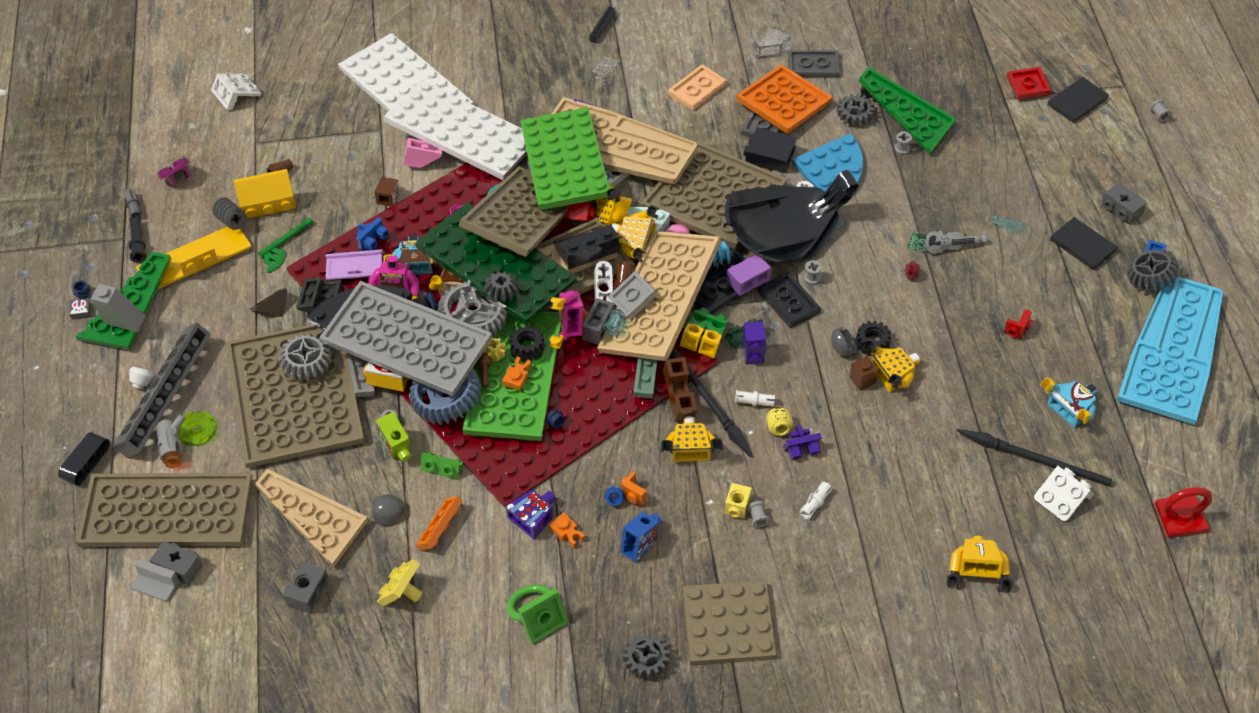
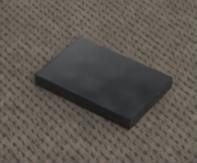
[1047,77,1109,123]
[1050,217,1118,270]
[758,272,821,328]

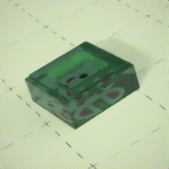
[908,231,927,253]

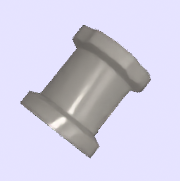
[1149,99,1172,122]
[894,131,912,155]
[804,260,822,285]
[747,501,770,528]

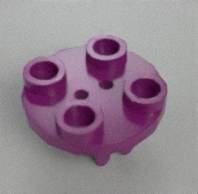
[157,157,192,187]

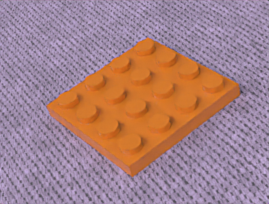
[736,64,833,134]

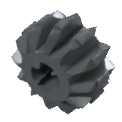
[485,271,517,303]

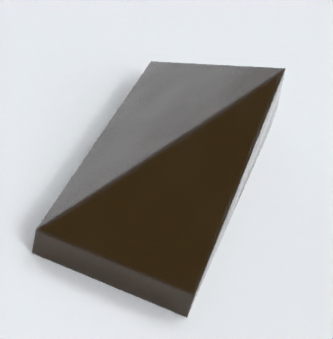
[250,288,288,316]

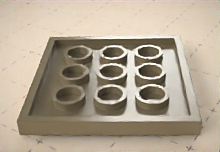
[682,580,776,665]

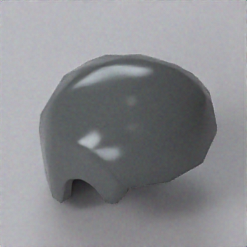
[831,327,857,356]
[372,494,403,526]

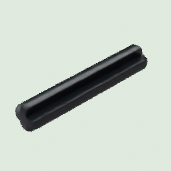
[589,6,616,43]

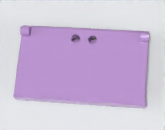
[325,250,382,281]

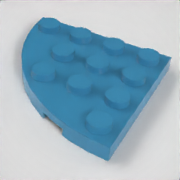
[792,133,863,191]

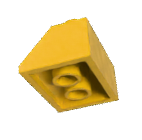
[234,169,296,219]

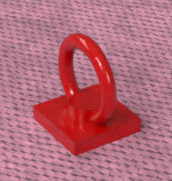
[1155,487,1212,538]

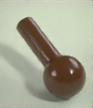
[477,353,492,388]

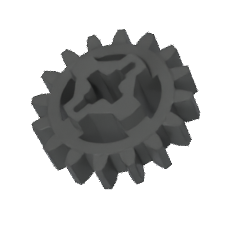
[837,94,875,126]
[623,633,670,679]

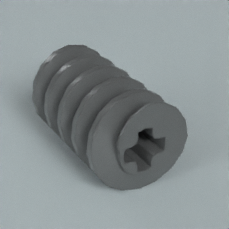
[212,197,247,230]

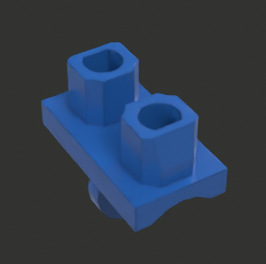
[356,217,389,251]

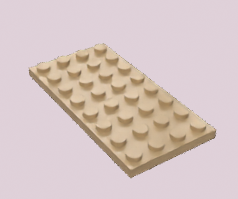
[598,231,722,361]

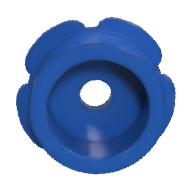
[604,486,624,506]

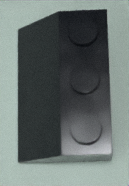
[553,224,619,270]

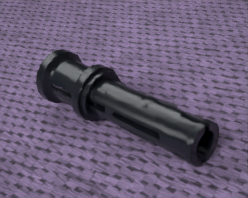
[129,215,146,263]

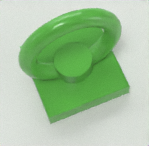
[506,584,568,644]

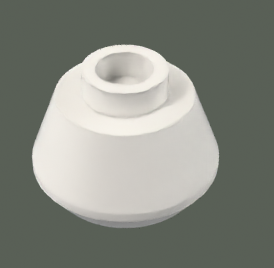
[129,366,155,389]

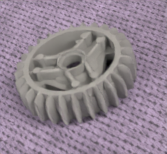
[438,282,508,336]

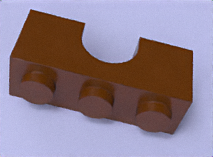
[663,357,697,422]

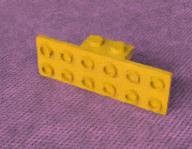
[136,227,251,289]

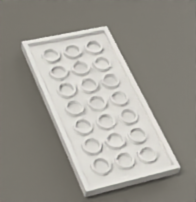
[338,33,474,112]
[383,80,527,180]

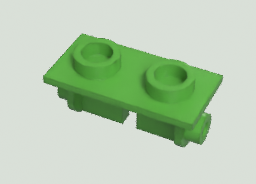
[421,452,464,480]

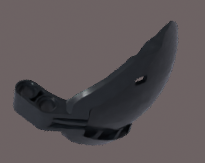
[725,170,859,263]

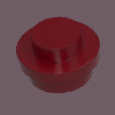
[905,261,920,280]

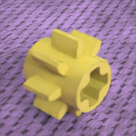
[483,338,506,362]

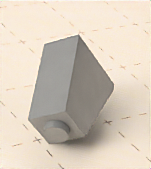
[91,284,146,332]

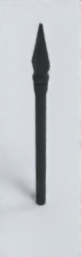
[670,347,752,457]
[956,429,1112,486]

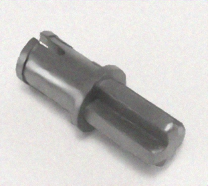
[124,188,142,220]

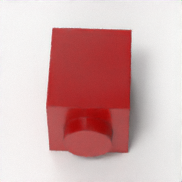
[566,202,596,223]

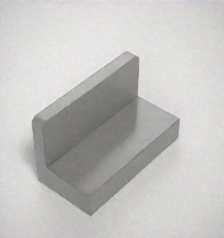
[131,559,179,602]

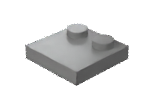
[608,271,658,320]

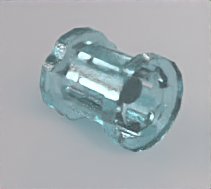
[603,310,626,335]

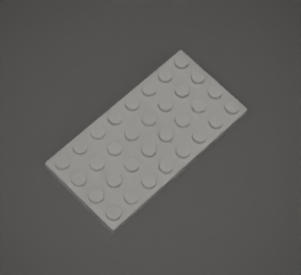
[319,281,493,397]

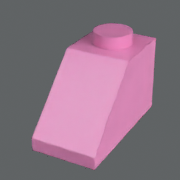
[403,138,442,168]

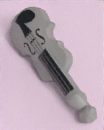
[925,231,989,254]

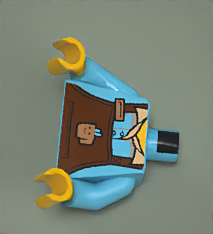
[384,235,436,275]

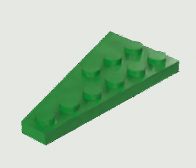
[859,67,956,154]
[75,252,172,351]

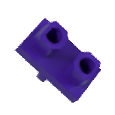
[783,425,822,460]

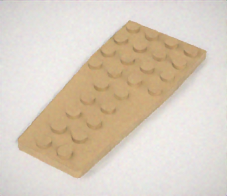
[551,97,698,184]

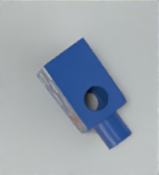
[620,512,662,562]

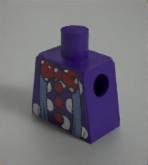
[506,490,556,540]

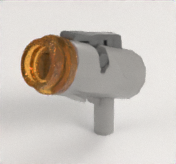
[156,414,186,468]

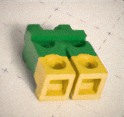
[680,308,728,358]

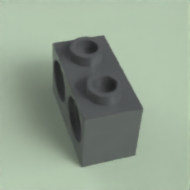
[582,298,615,345]

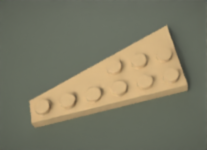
[255,469,368,568]

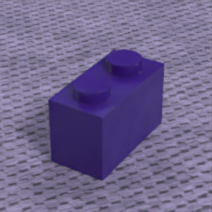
[743,321,766,365]

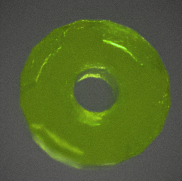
[177,411,217,446]

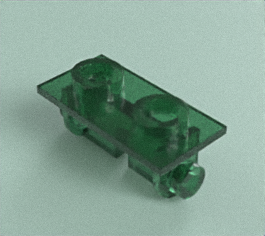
[725,319,766,347]

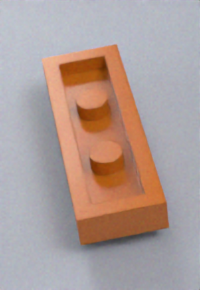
[415,496,462,550]

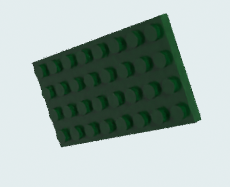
[415,202,577,325]

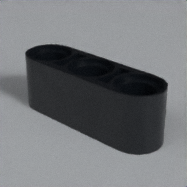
[58,432,110,485]

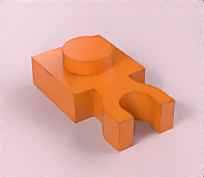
[502,357,531,391]
[548,512,585,549]

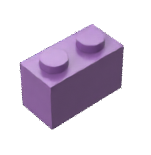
[727,255,771,296]

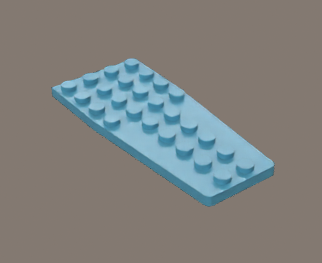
[1117,277,1223,425]

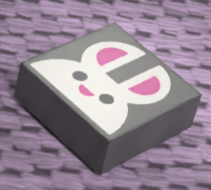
[69,298,90,319]

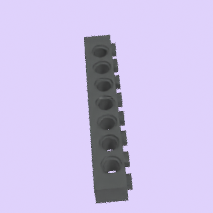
[112,322,211,458]

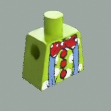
[376,411,412,462]

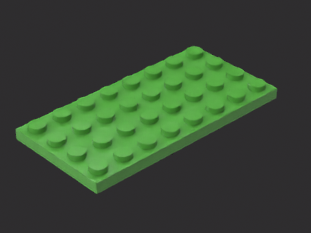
[520,107,610,211]
[463,311,561,441]

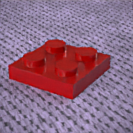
[1007,67,1051,100]

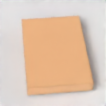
[668,65,727,111]

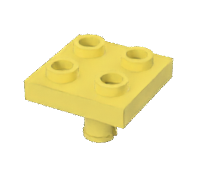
[377,559,423,606]

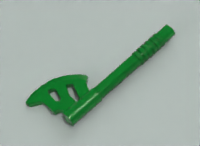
[258,218,313,273]

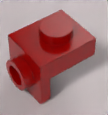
[1004,309,1033,340]

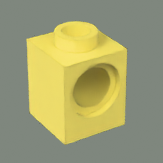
[725,483,752,519]

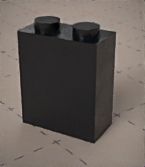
[743,128,797,174]

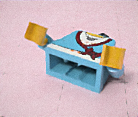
[1040,377,1097,428]

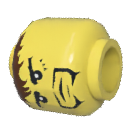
[766,407,794,436]

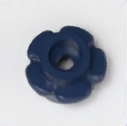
[72,280,91,297]
[547,410,565,429]

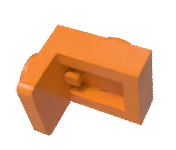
[621,471,646,507]

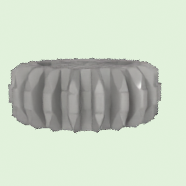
[279,333,332,381]

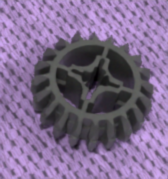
[1127,248,1179,292]

